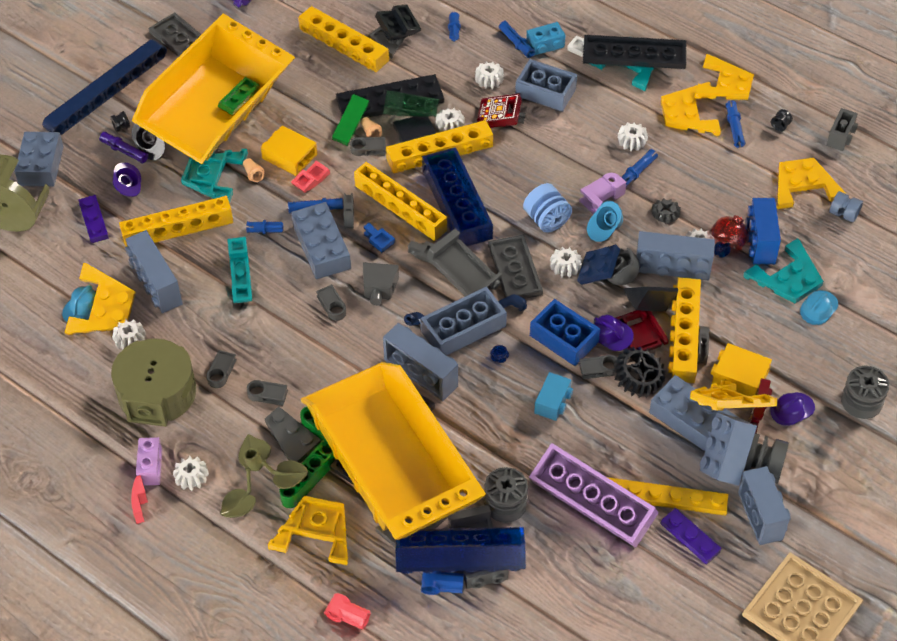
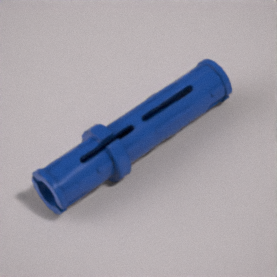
[499,21,535,58]
[725,101,746,148]
[621,149,658,187]
[288,198,344,214]

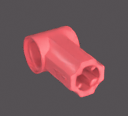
[324,593,371,629]

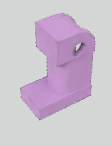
[579,173,626,214]

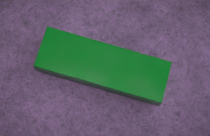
[218,76,260,115]
[332,94,369,146]

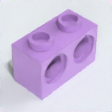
[136,437,163,486]

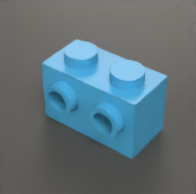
[526,22,566,56]
[534,372,573,421]

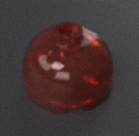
[710,215,748,250]

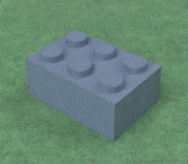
[515,59,577,112]
[15,132,64,187]
[700,412,757,486]
[738,466,791,545]

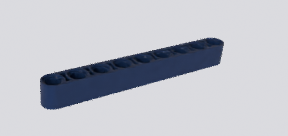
[42,39,167,136]

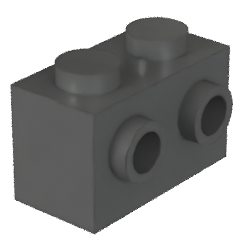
[826,108,858,151]

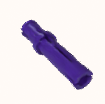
[99,131,148,164]

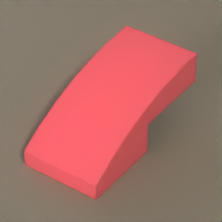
[291,161,331,193]
[131,475,148,524]

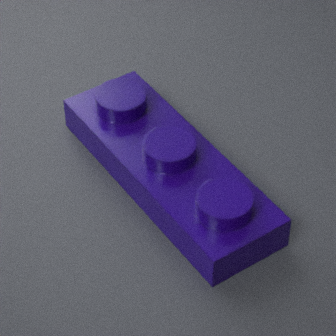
[78,195,109,243]
[660,508,722,565]

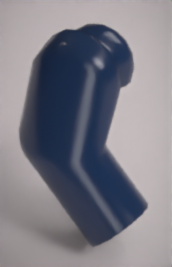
[498,294,527,311]
[404,312,425,326]

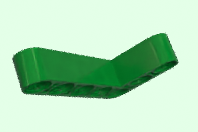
[279,406,336,508]

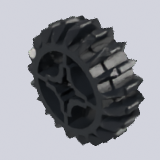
[613,346,666,398]

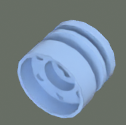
[523,183,572,233]

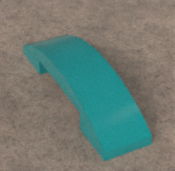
[227,237,252,303]

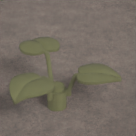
[220,434,308,518]

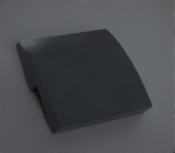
[375,5,421,41]
[393,113,436,143]

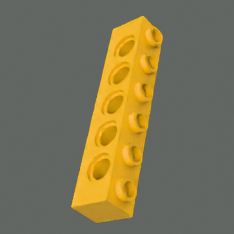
[298,6,389,72]
[386,120,493,174]
[354,162,447,241]
[119,196,234,247]
[668,277,701,383]

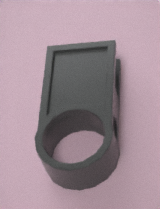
[350,137,386,156]
[344,193,354,229]
[316,284,346,321]
[697,326,709,365]
[206,350,237,388]
[579,355,617,380]
[247,380,288,406]

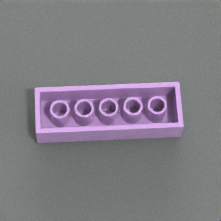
[529,443,658,548]

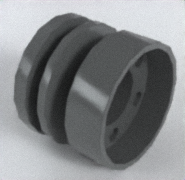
[841,365,889,419]
[744,433,789,484]
[484,467,528,523]

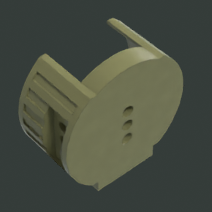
[0,154,49,232]
[111,339,197,427]

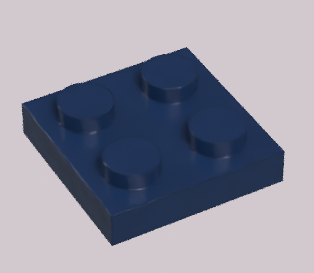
[577,245,620,285]

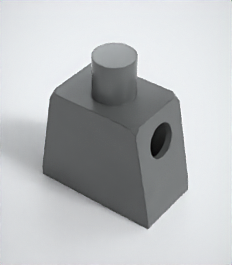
[363,262,399,306]

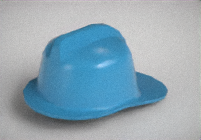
[587,201,623,242]
[62,285,96,322]
[800,290,838,325]

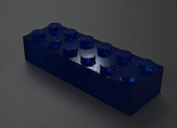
[422,147,493,246]
[395,527,526,574]

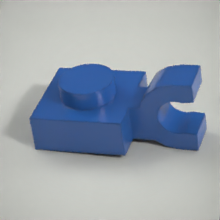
[364,223,395,253]

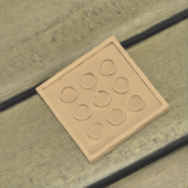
[742,552,863,641]

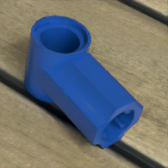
[421,567,464,595]

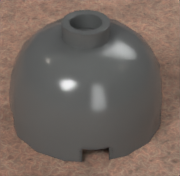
[607,248,640,286]

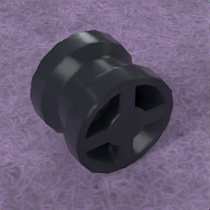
[771,109,793,132]
[110,111,130,132]

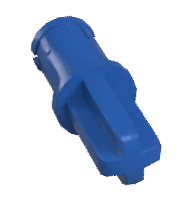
[448,12,461,41]
[246,220,284,234]

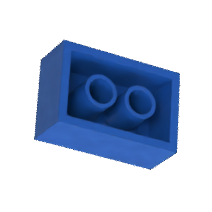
[745,198,781,265]
[530,299,600,366]

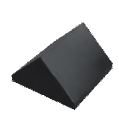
[624,287,678,311]

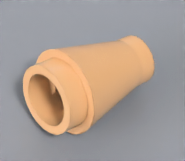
[360,117,382,137]
[243,158,265,182]

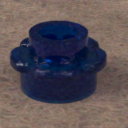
[714,241,731,258]
[490,345,509,363]

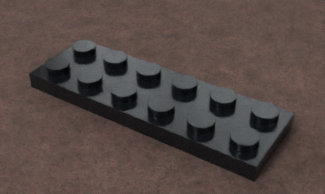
[583,35,686,69]
[336,74,444,119]

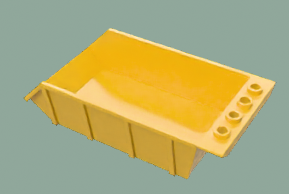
[132,13,295,164]
[301,362,486,540]

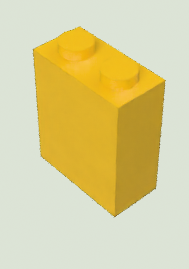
[261,125,317,176]
[711,343,772,396]

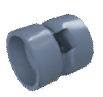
[829,191,863,223]

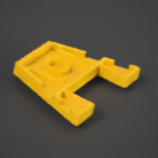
[694,54,754,100]
[660,82,721,136]
[777,158,846,209]
[64,263,136,335]
[690,380,777,411]
[268,496,348,565]

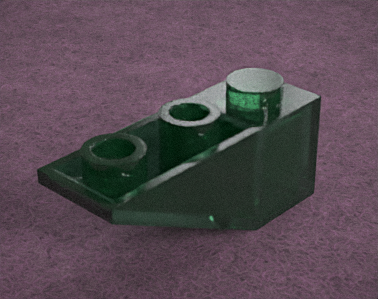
[383,90,439,117]

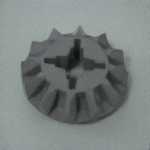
[651,198,681,223]

